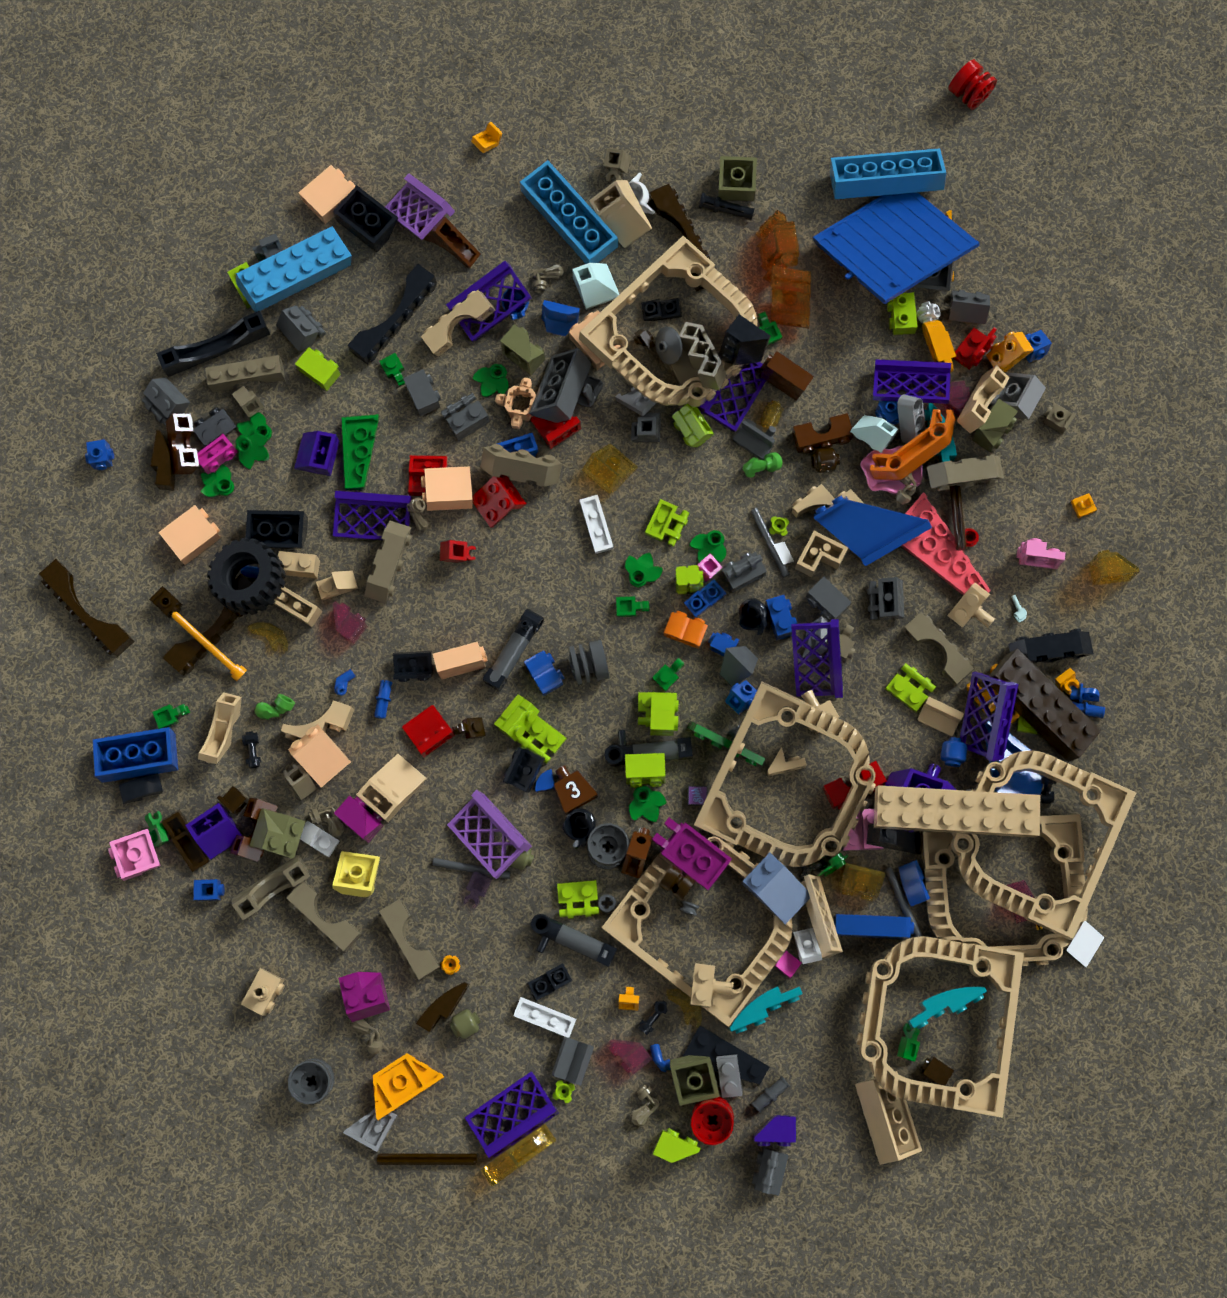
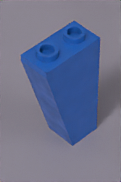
[834,914,914,940]

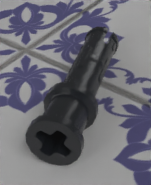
[698,192,755,220]

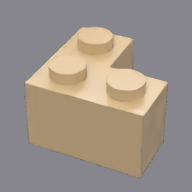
[795,531,848,577]

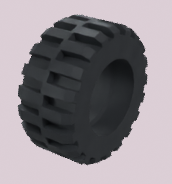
[207,538,286,615]

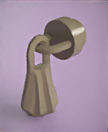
[532,264,564,294]
[895,473,916,505]
[406,498,429,531]
[309,806,345,837]
[353,1019,383,1054]
[631,1084,659,1126]

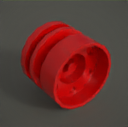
[948,59,997,110]
[691,1096,734,1145]

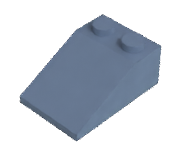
[741,852,810,925]

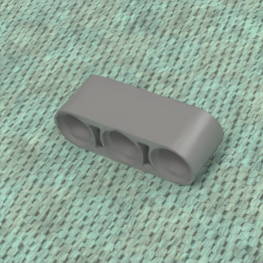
[897,394,926,444]

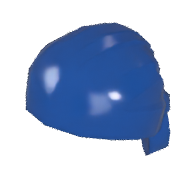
[501,287,529,320]

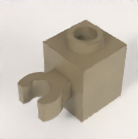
[603,148,631,183]
[825,624,856,662]
[283,764,317,800]

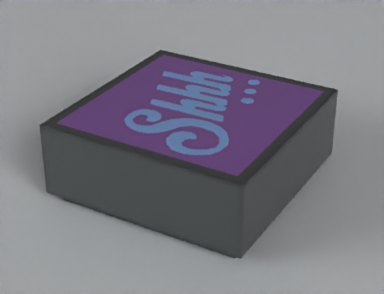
[688,786,708,806]

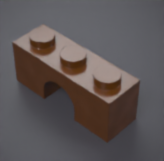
[165,413,199,474]
[792,413,854,454]
[230,798,278,862]

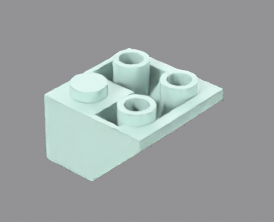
[573,263,620,310]
[850,415,898,453]

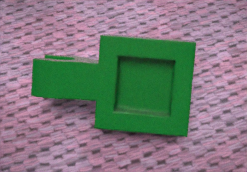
[757,311,783,346]
[379,353,405,387]
[616,596,650,617]
[652,658,684,691]
[152,704,190,729]
[145,811,169,848]
[897,1023,920,1062]

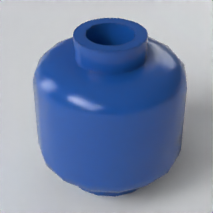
[941,737,968,767]

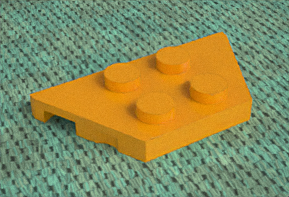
[373,1053,444,1121]

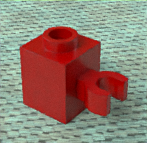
[440,540,476,563]

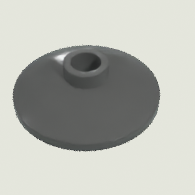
[655,327,682,364]

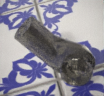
[799,859,827,880]

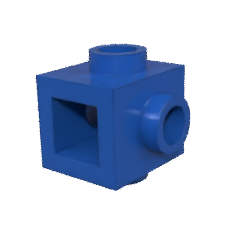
[1025,330,1052,363]
[875,401,899,426]
[85,439,114,470]
[725,680,757,715]

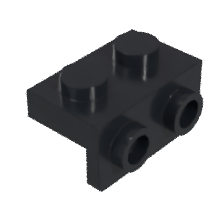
[193,407,236,447]
[393,651,433,682]
[503,747,545,793]

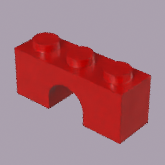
[822,761,887,810]

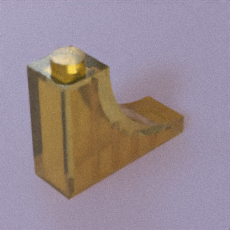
[481,1124,556,1186]

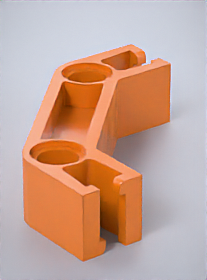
[870,409,956,480]

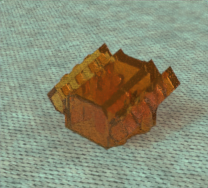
[755,210,799,283]
[770,266,811,329]

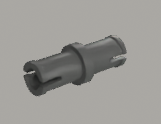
[752,1076,790,1113]

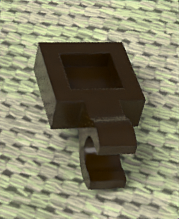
[633,329,655,350]
[452,717,486,739]

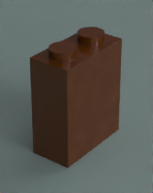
[760,351,814,401]

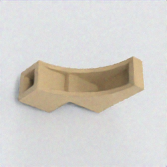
[791,484,863,518]
[198,692,242,764]
[281,700,354,741]

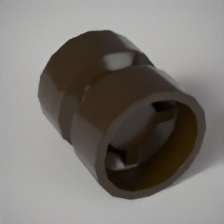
[659,864,696,902]

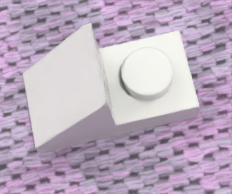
[300,821,340,857]
[793,928,822,964]

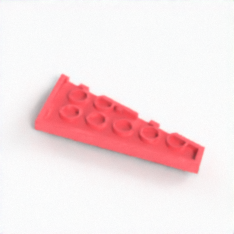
[901,492,991,596]

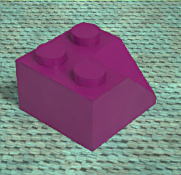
[334,795,384,843]
[338,972,390,1022]

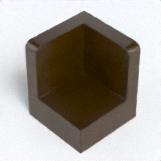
[217,786,249,815]

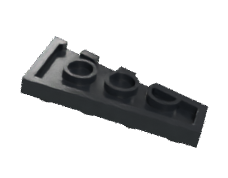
[682,1026,770,1085]

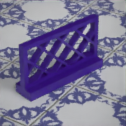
[446,261,532,342]
[873,359,951,404]
[698,362,766,432]
[333,491,413,540]
[791,619,843,698]
[960,672,1018,761]
[465,1071,559,1160]

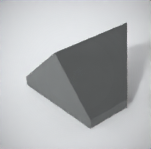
[719,646,758,687]

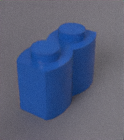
[524,650,565,696]

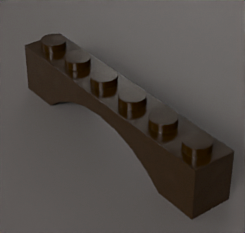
[649,184,716,291]
[39,559,135,657]
[163,573,253,676]

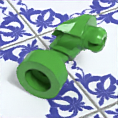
[742,452,782,478]
[255,694,295,719]

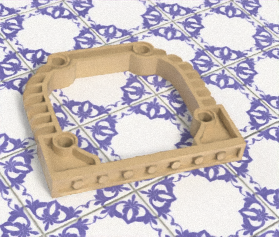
[579,236,757,407]
[694,681,876,867]
[951,751,1136,940]
[920,814,1088,968]
[602,836,792,1027]
[856,936,1024,1118]

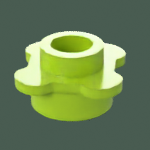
[769,516,789,536]
[552,1080,575,1103]

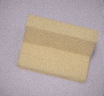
[917,697,964,736]

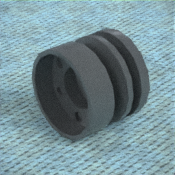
[569,639,610,686]
[587,823,629,870]
[288,1058,335,1104]

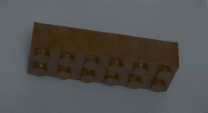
[989,649,1102,762]

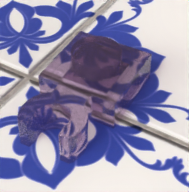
[464,871,493,908]

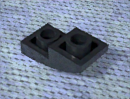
[641,298,682,321]
[118,773,163,804]
[526,963,572,1002]

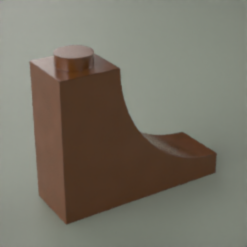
[419,215,481,268]

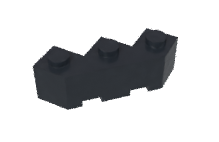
[1008,629,1094,664]

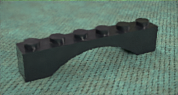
[347,264,437,364]
[156,310,271,377]

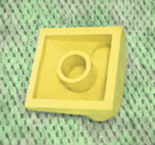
[332,851,380,897]

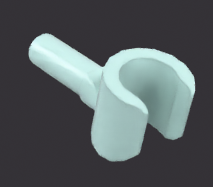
[1011,595,1027,623]

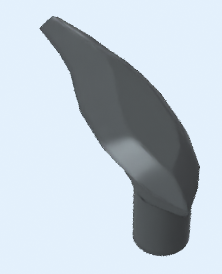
[746,418,776,439]

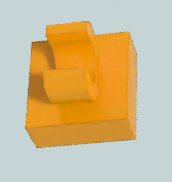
[1071,493,1097,519]
[1055,668,1079,695]
[619,987,639,1011]

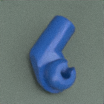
[334,669,356,696]
[650,1044,671,1072]

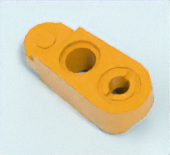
[922,320,956,373]

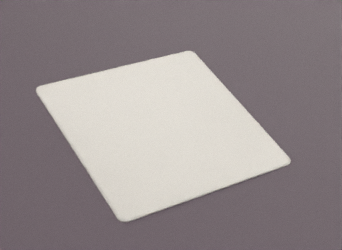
[1067,921,1104,967]

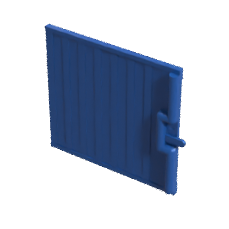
[813,192,979,304]

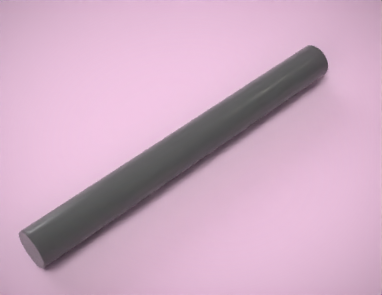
[751,508,790,578]
[433,858,511,880]
[884,867,922,937]

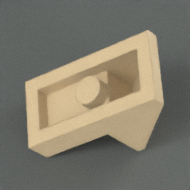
[316,571,358,601]
[767,747,807,777]

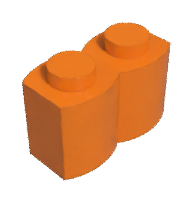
[663,611,708,649]

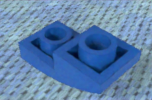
[684,579,727,617]
[899,860,930,906]

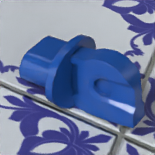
[1070,683,1100,703]

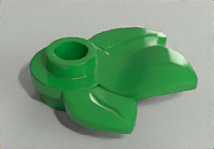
[473,364,509,397]
[237,412,272,446]
[235,433,269,469]
[201,464,234,497]
[690,530,727,563]
[625,553,663,587]
[629,785,667,822]
[817,852,848,876]

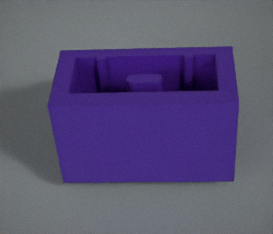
[294,431,340,476]
[185,803,243,860]
[753,1115,796,1146]

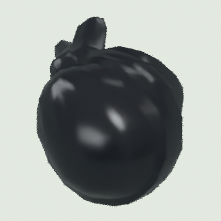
[739,598,769,635]
[563,808,596,849]

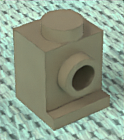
[232,386,264,418]
[1044,403,1076,435]

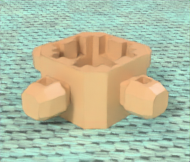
[495,378,536,429]

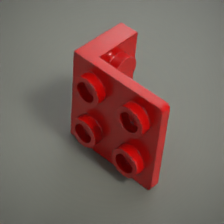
[953,327,997,370]
[530,416,581,449]
[472,475,527,527]
[402,705,455,758]

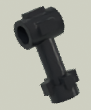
[242,731,261,769]
[1040,776,1057,804]
[638,1000,668,1035]

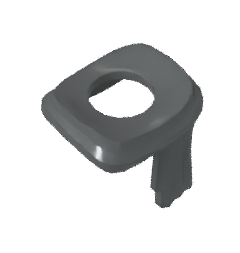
[576,375,603,407]

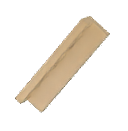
[800,874,843,959]

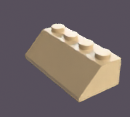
[855,1071,922,1165]

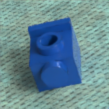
[708,632,739,657]
[194,879,225,901]

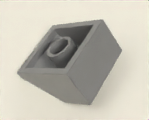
[990,372,1046,419]

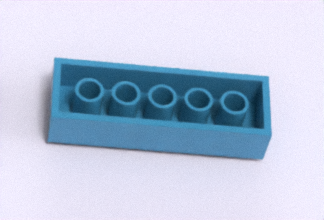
[830,148,946,199]
[520,160,618,264]
[236,226,352,312]

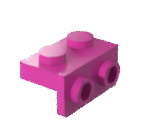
[197,434,238,474]

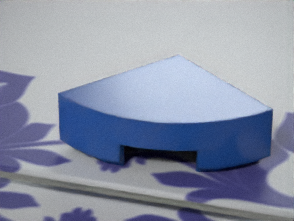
[535,769,555,792]

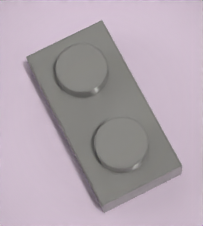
[716,1054,743,1098]

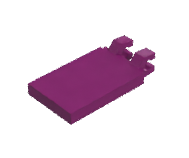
[652,817,732,891]

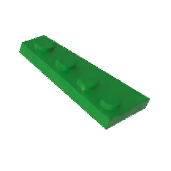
[342,414,380,491]
[687,721,766,766]

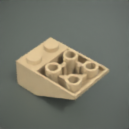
[589,180,652,248]
[356,754,427,823]

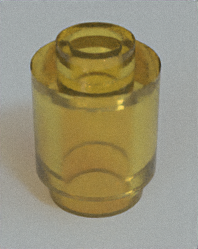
[760,400,784,428]

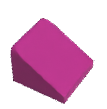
[697,554,723,582]
[774,950,802,979]

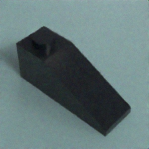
[867,823,920,854]

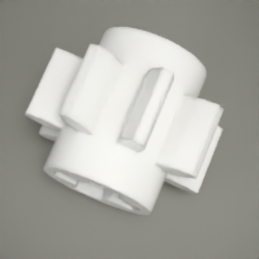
[917,301,940,323]

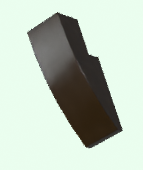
[150,430,175,491]
[161,809,209,872]
[416,982,470,1032]

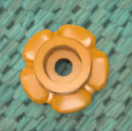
[441,955,460,975]

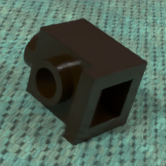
[149,586,183,618]

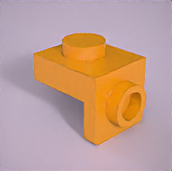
[471,122,502,153]

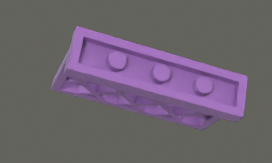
[385,173,455,240]
[447,790,532,879]

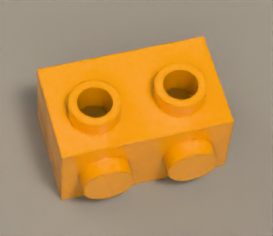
[986,331,1034,372]

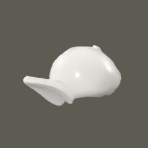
[629,173,655,215]

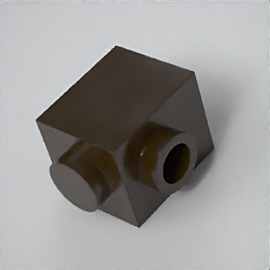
[920,1056,954,1086]

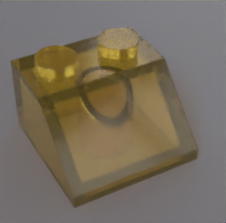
[582,443,638,494]
[1089,550,1140,586]
[837,863,885,902]

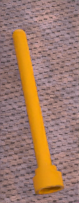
[172,612,247,681]

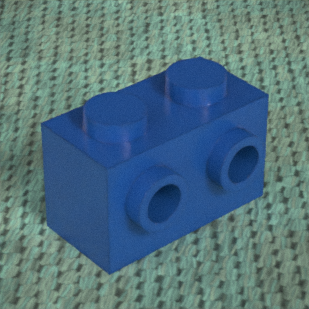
[765,595,797,641]

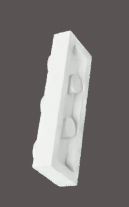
[580,495,614,554]
[513,997,577,1038]

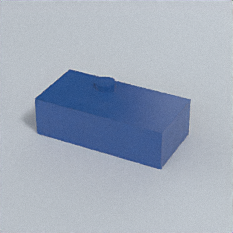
[93,727,178,783]

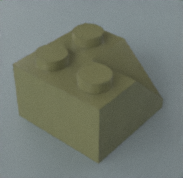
[718,156,757,201]
[500,324,545,375]
[972,399,1018,452]
[250,808,306,859]
[670,1055,719,1106]

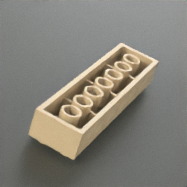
[874,786,1040,838]

